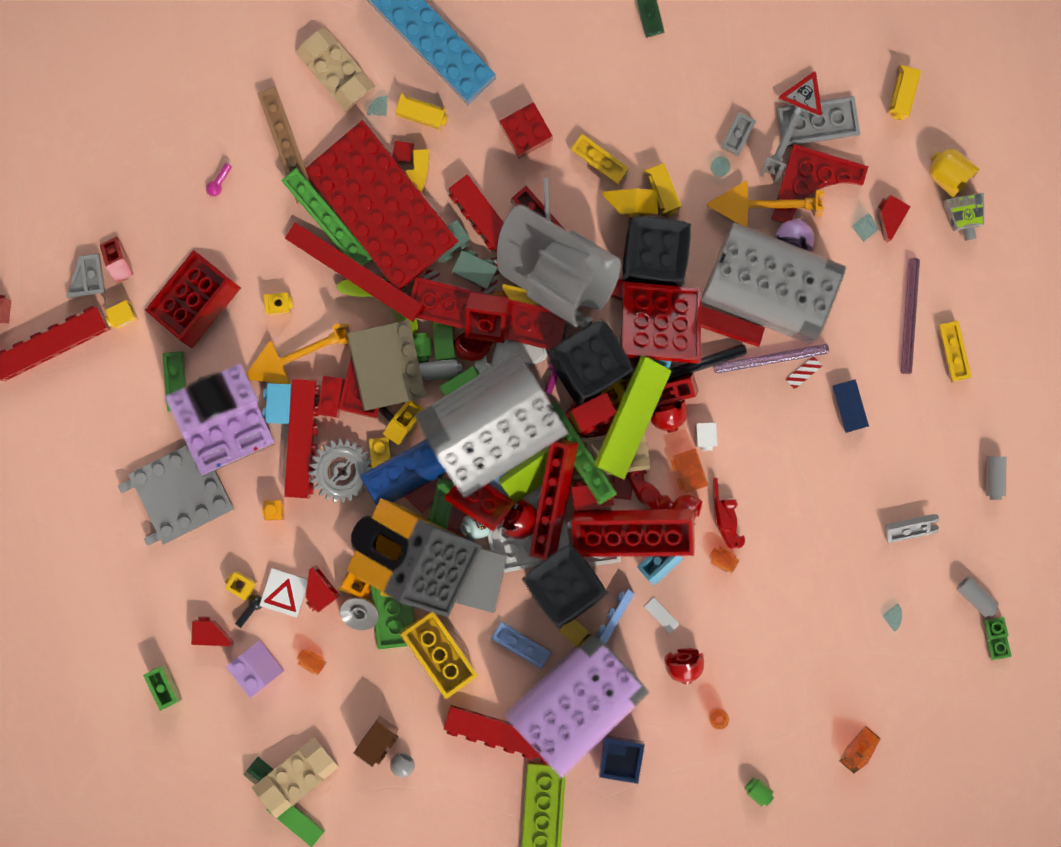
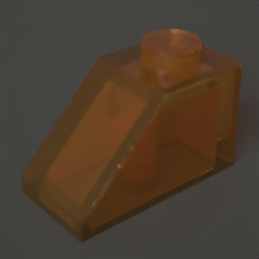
[839,726,881,774]

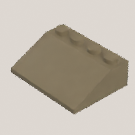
[346,320,426,411]

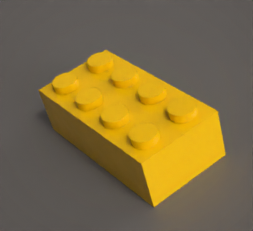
[399,611,478,699]

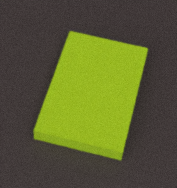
[498,447,549,502]

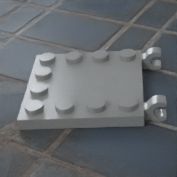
[118,445,234,546]

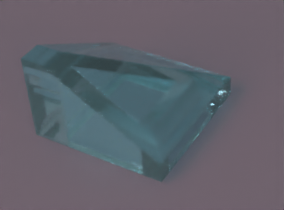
[851,213,879,242]

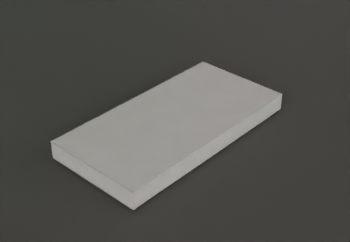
[776,96,860,147]

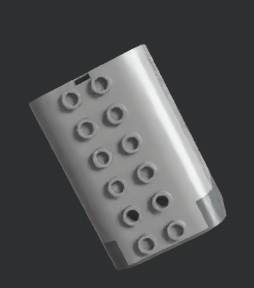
[701,222,846,344]
[415,352,568,497]

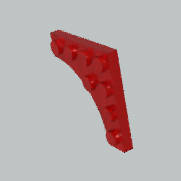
[771,144,869,223]

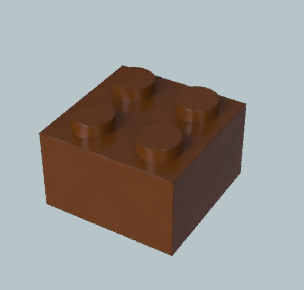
[353,716,399,767]

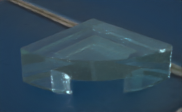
[367,95,388,116]
[882,604,902,632]

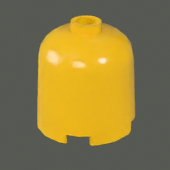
[929,148,980,198]

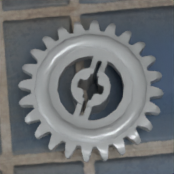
[308,439,373,503]

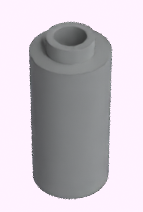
[419,359,463,382]
[986,456,1007,500]
[956,576,999,617]

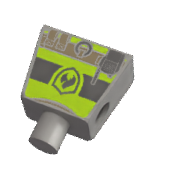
[942,193,984,241]

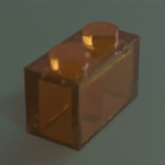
[670,448,708,493]

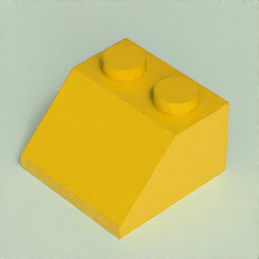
[603,188,658,218]

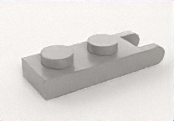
[886,514,939,543]

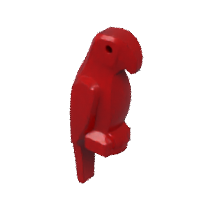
[628,470,671,510]
[713,477,745,549]

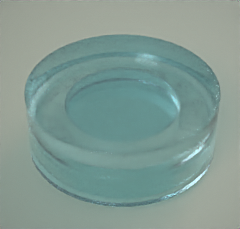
[710,157,731,177]

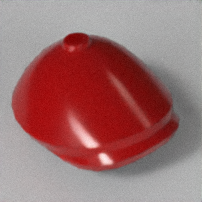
[454,332,493,361]

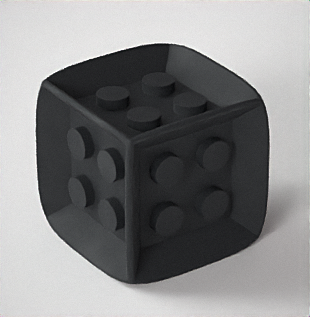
[622,216,691,287]
[548,320,634,406]
[522,543,609,629]

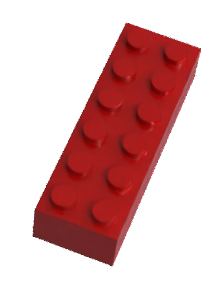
[572,509,695,557]

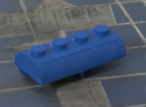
[359,439,447,506]

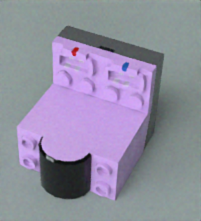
[165,363,274,477]

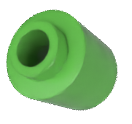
[413,333,433,363]
[744,777,774,806]

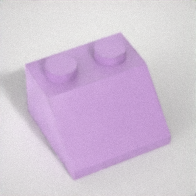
[226,640,284,698]

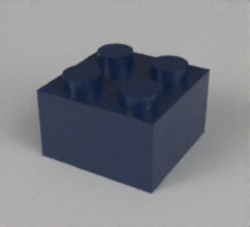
[598,735,645,784]

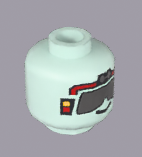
[461,515,490,540]

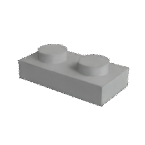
[721,112,756,156]

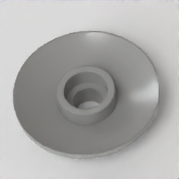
[340,597,379,630]

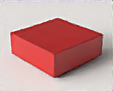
[393,141,414,164]

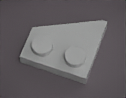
[66,254,106,299]

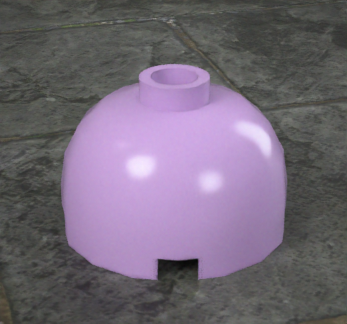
[775,219,815,252]

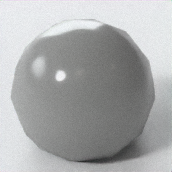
[390,753,415,778]

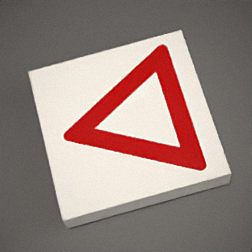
[260,568,308,618]

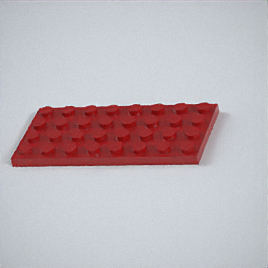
[305,120,459,290]

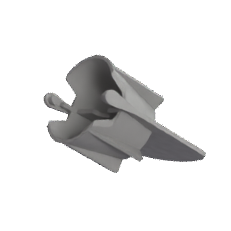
[497,205,621,328]

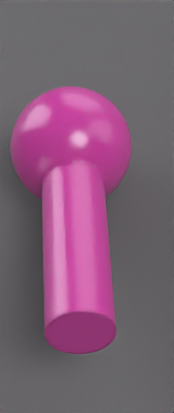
[206,162,233,197]
[544,361,558,394]

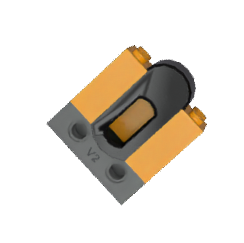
[347,498,482,617]

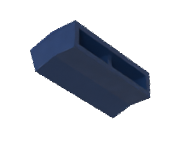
[833,379,869,433]

